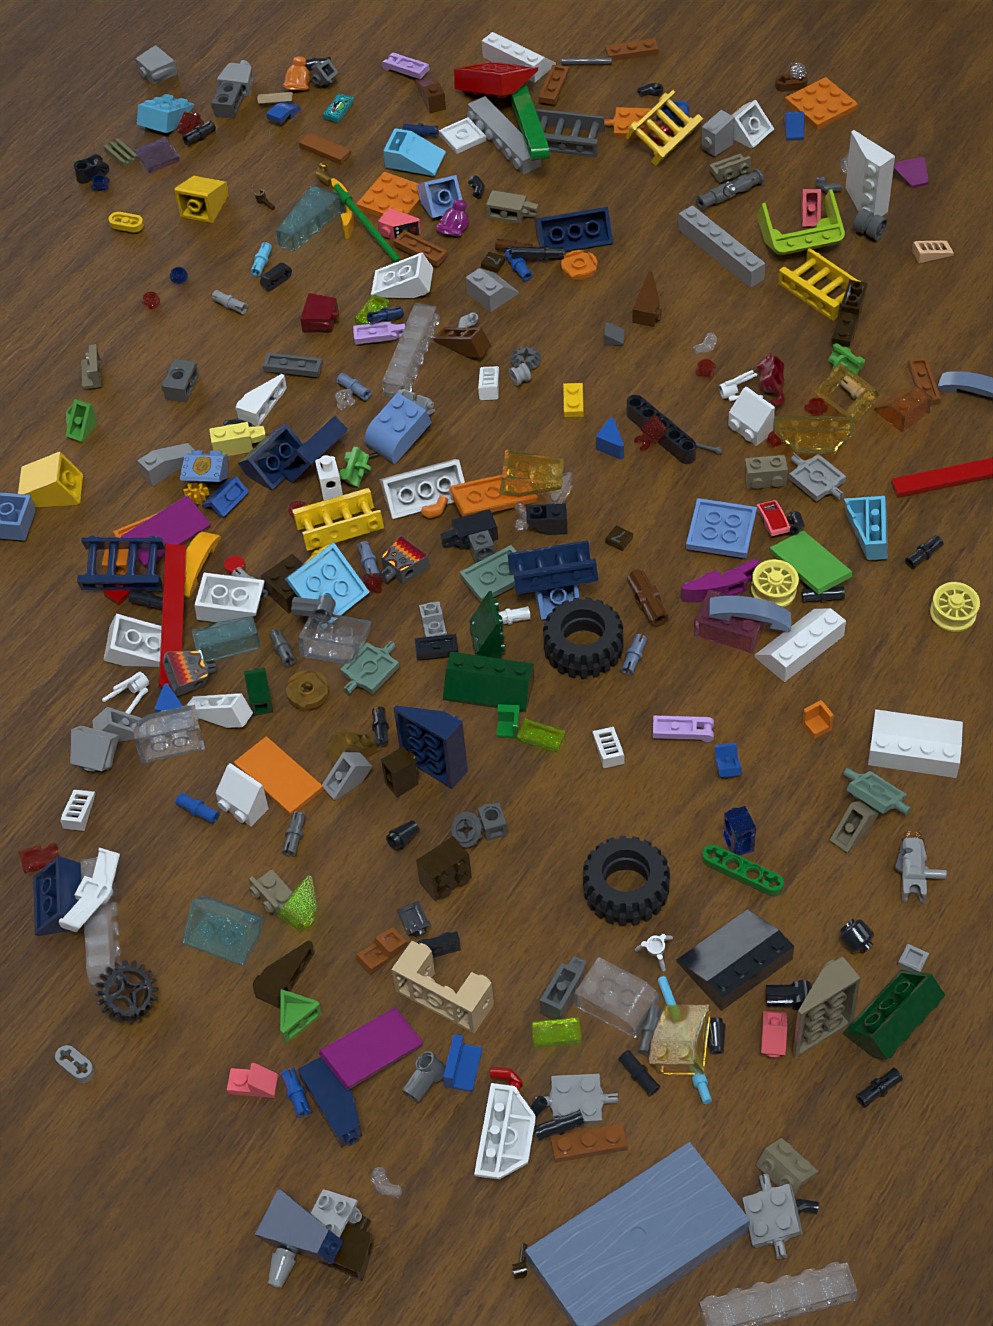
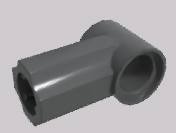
[291,595,336,623]
[402,1051,446,1103]

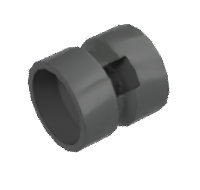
[853,208,888,240]

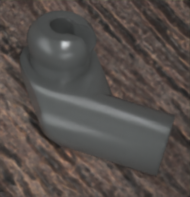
[816,176,842,193]

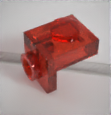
[176,111,205,135]

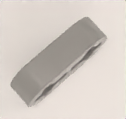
[55,1045,95,1083]

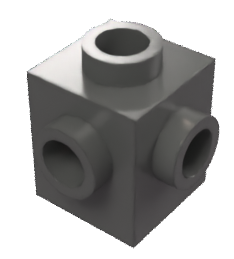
[308,59,339,88]

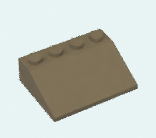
[792,956,861,1058]

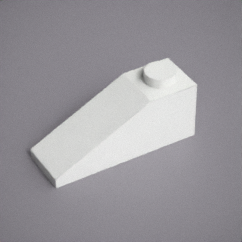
[236,374,287,426]
[184,693,253,728]

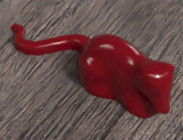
[757,353,785,421]

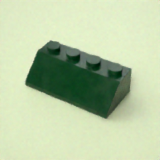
[443,652,534,712]
[843,970,945,1060]

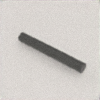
[561,58,612,65]

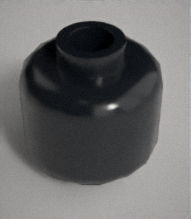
[839,919,874,954]

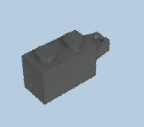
[540,956,587,1023]

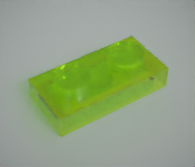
[355,295,390,325]
[517,719,566,753]
[532,1018,582,1048]

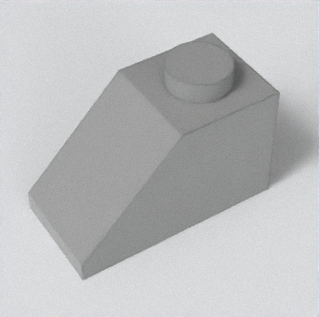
[93,707,145,742]
[322,752,373,800]

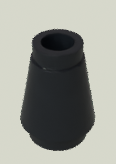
[386,820,419,850]
[702,1017,726,1055]

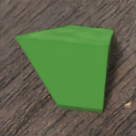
[65,399,98,442]
[280,989,322,1044]

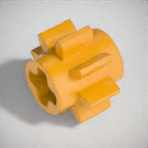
[184,481,209,504]

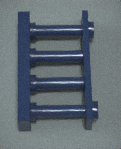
[77,535,165,591]
[507,540,598,594]

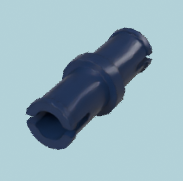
[402,123,439,137]
[367,306,404,324]

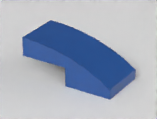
[266,102,301,124]

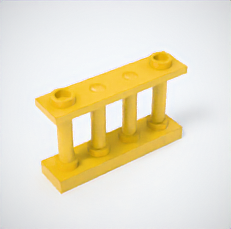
[626,90,703,166]
[778,248,861,321]
[292,488,384,551]

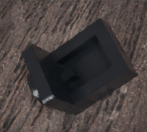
[397,901,431,937]

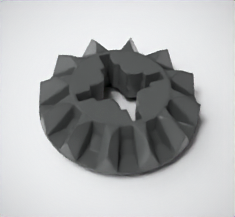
[511,345,541,370]
[451,812,484,847]

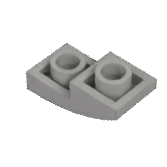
[419,602,447,637]

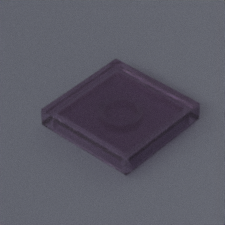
[134,137,180,173]

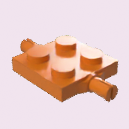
[605,107,662,139]

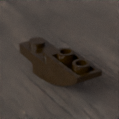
[831,280,868,347]

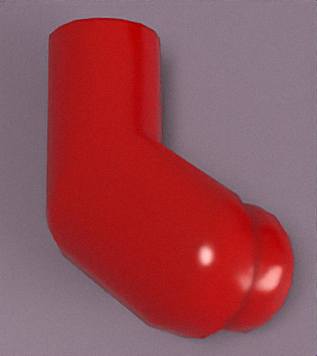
[490,1067,523,1092]

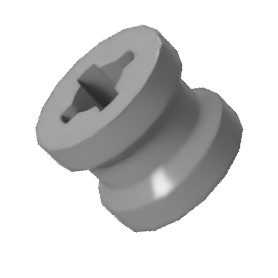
[509,363,531,386]

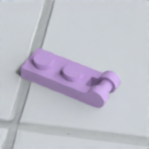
[381,53,430,79]
[653,716,714,742]

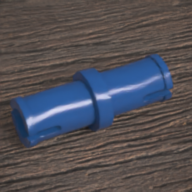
[505,249,533,281]
[175,792,220,824]
[280,1068,312,1118]

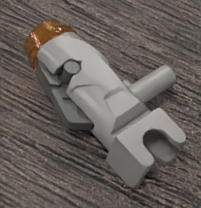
[895,831,947,903]

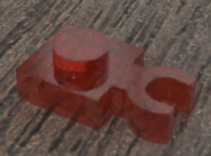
[634,415,667,451]
[19,843,60,874]

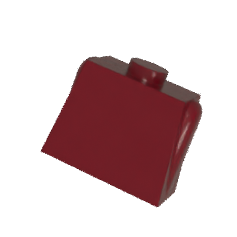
[300,293,339,332]

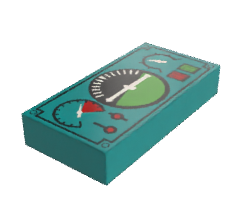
[323,93,354,123]

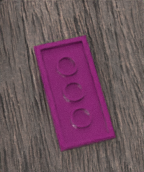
[121,495,211,568]
[319,1007,423,1090]

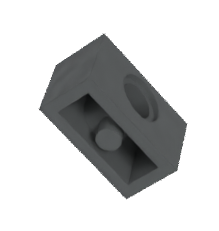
[161,359,199,403]

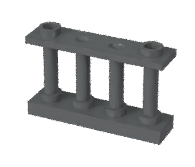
[536,109,605,157]

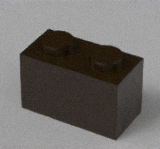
[381,746,419,798]

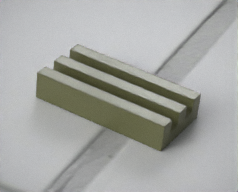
[104,138,138,168]

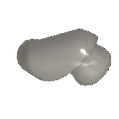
[458,312,478,328]

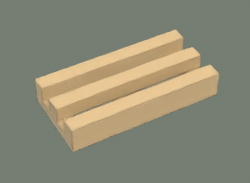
[257,92,293,104]

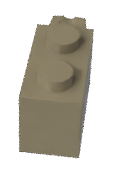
[486,190,539,224]

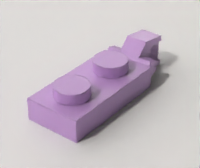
[353,321,406,345]

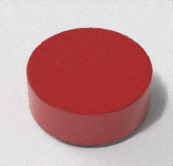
[224,555,245,575]

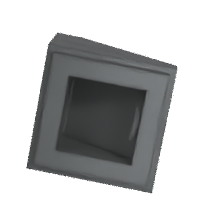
[604,322,625,345]

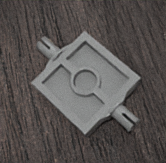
[789,454,846,502]
[535,1074,618,1124]
[743,1174,803,1259]

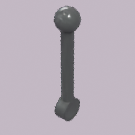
[696,442,722,455]

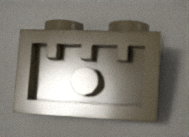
[81,344,102,389]
[249,870,300,919]

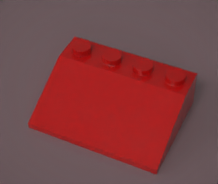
[454,61,538,98]

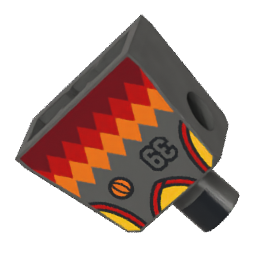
[379,536,429,583]
[162,651,216,696]

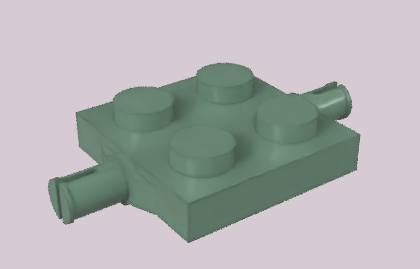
[340,641,400,694]
[843,767,911,815]

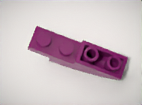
[681,559,760,603]

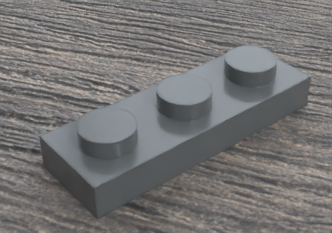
[263,352,323,377]

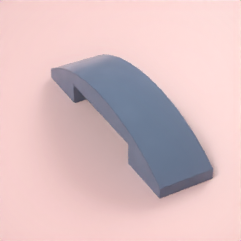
[937,372,993,397]
[709,596,791,632]

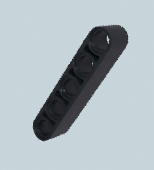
[626,395,697,464]

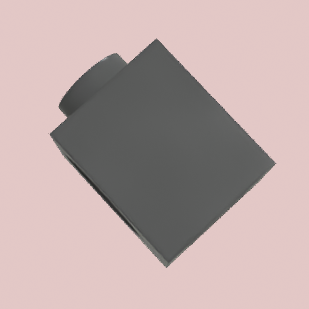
[468,530,495,564]
[478,802,508,841]

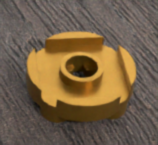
[286,670,329,712]

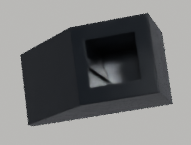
[526,503,568,535]

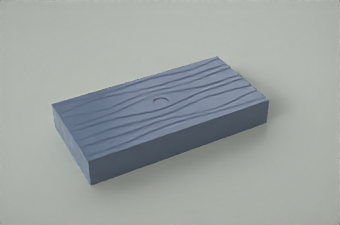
[525,1142,750,1326]

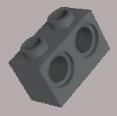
[211,81,244,119]

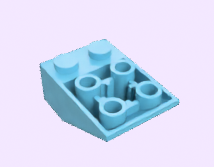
[137,94,194,133]
[383,128,446,176]

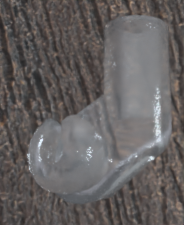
[694,333,717,355]
[515,503,529,530]
[371,1167,403,1198]

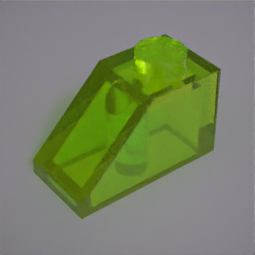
[277,874,317,931]

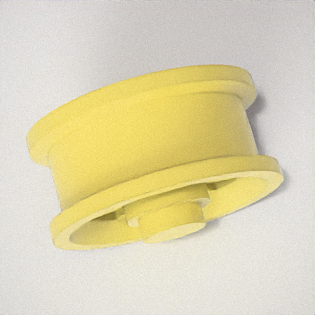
[751,559,799,607]
[930,582,980,632]

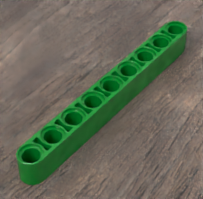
[508,83,550,161]

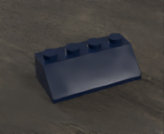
[534,207,613,251]

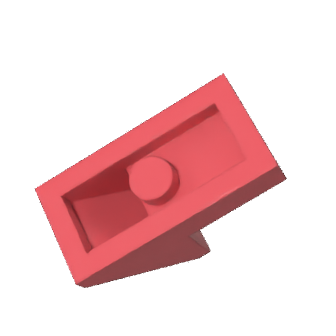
[227,1063,279,1098]

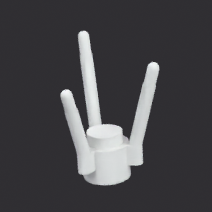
[719,370,763,402]
[102,672,149,714]
[635,934,673,972]

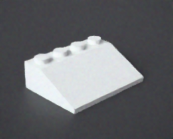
[845,130,895,216]
[868,709,963,778]

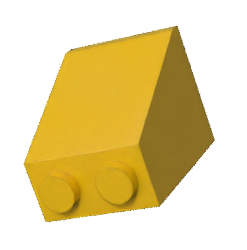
[174,176,229,223]
[18,452,83,507]

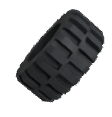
[543,597,623,678]
[583,836,670,926]

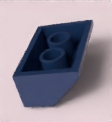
[238,423,303,490]
[33,856,82,936]

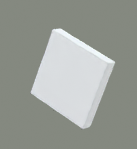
[439,117,486,154]

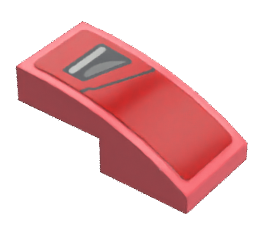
[757,500,790,536]

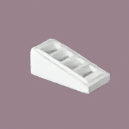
[478,366,499,400]
[592,727,624,768]
[60,790,96,831]

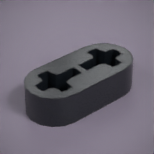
[260,263,292,291]

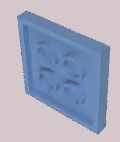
[686,498,757,558]

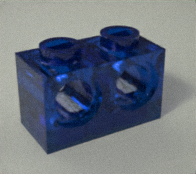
[723,806,756,856]

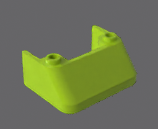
[757,189,845,255]

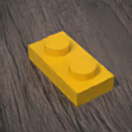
[563,383,584,417]

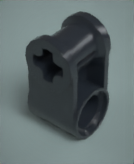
[74,154,109,184]

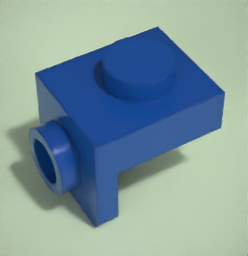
[715,743,742,778]

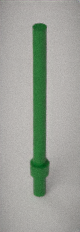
[333,183,401,263]

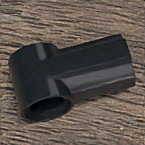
[766,980,812,1011]

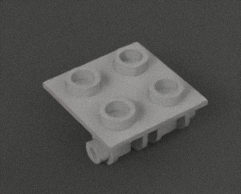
[311,1189,362,1238]

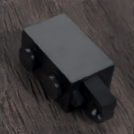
[440,509,498,550]

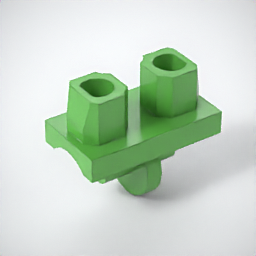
[828,344,865,379]
[339,447,371,488]

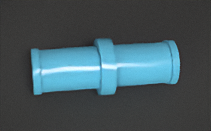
[250,242,272,277]

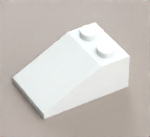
[371,253,433,298]
[195,573,265,622]
[104,614,161,667]

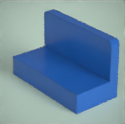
[202,476,249,518]
[443,1034,482,1092]

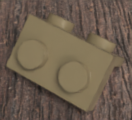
[709,153,751,183]
[745,455,788,489]
[756,1138,818,1197]

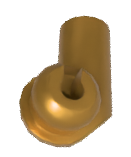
[316,162,332,186]

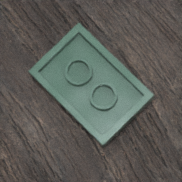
[460,545,517,602]

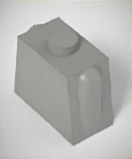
[136,45,177,85]
[702,110,734,156]
[70,726,120,771]

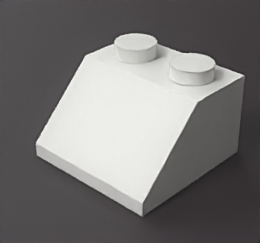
[732,100,774,148]
[728,387,775,446]
[216,763,269,826]

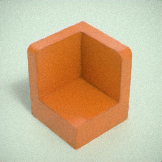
[802,700,834,739]

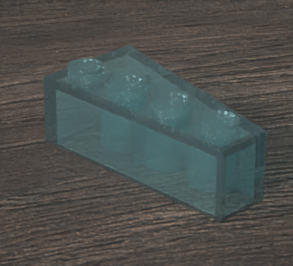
[276,185,345,251]

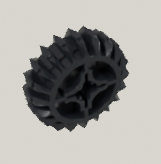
[94,960,159,1024]

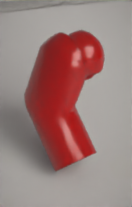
[652,125,674,144]

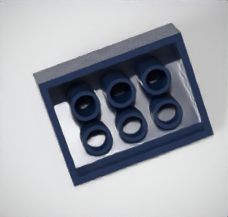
[393,706,468,789]

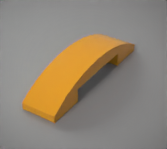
[331,178,354,239]
[184,531,221,599]

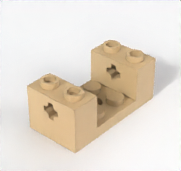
[392,941,494,1033]

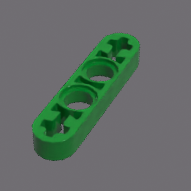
[702,845,784,896]

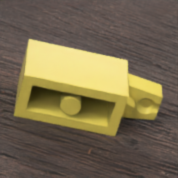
[209,422,266,456]

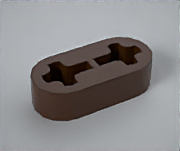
[775,73,808,91]

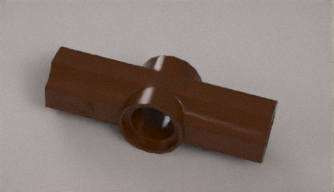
[627,569,668,627]

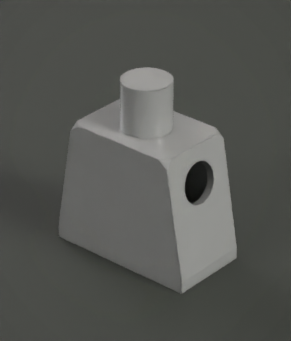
[217,60,254,97]

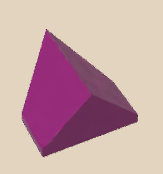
[894,157,929,188]

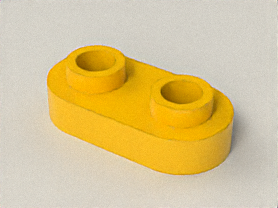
[109,212,144,233]

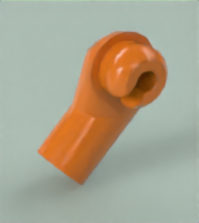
[421,495,449,518]

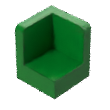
[497,704,520,739]

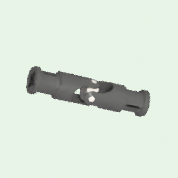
[696,169,764,211]

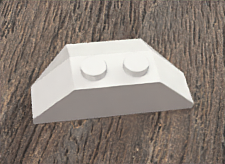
[474,1083,536,1179]

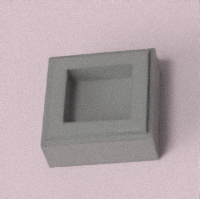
[898,944,929,972]

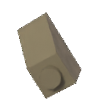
[830,801,879,853]

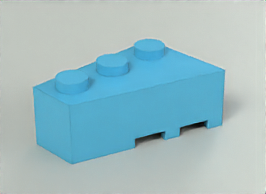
[844,496,888,560]

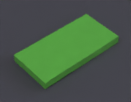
[770,531,852,595]

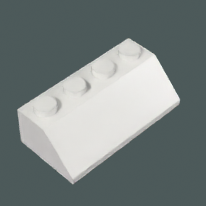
[482,32,556,83]
[379,459,465,519]
[754,608,846,682]

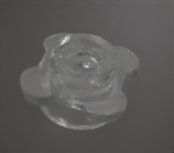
[789,63,807,79]
[335,388,356,409]

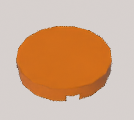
[561,250,598,280]

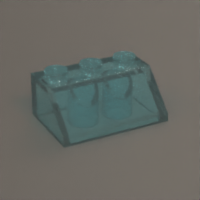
[191,616,261,662]
[182,895,264,965]

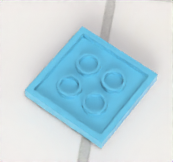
[285,542,369,629]

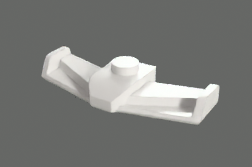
[59,848,120,932]

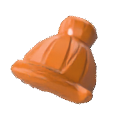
[282,56,311,90]

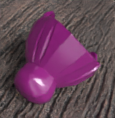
[436,199,469,236]

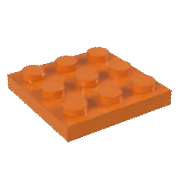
[785,77,859,130]
[356,172,421,218]

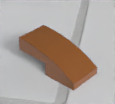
[356,927,407,975]

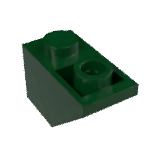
[244,668,273,716]

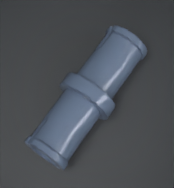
[337,373,371,400]
[357,541,380,581]
[620,634,648,676]

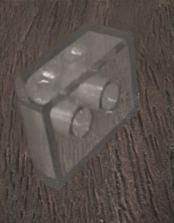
[298,614,372,664]
[133,704,205,763]
[574,957,659,1038]

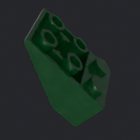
[469,591,505,659]

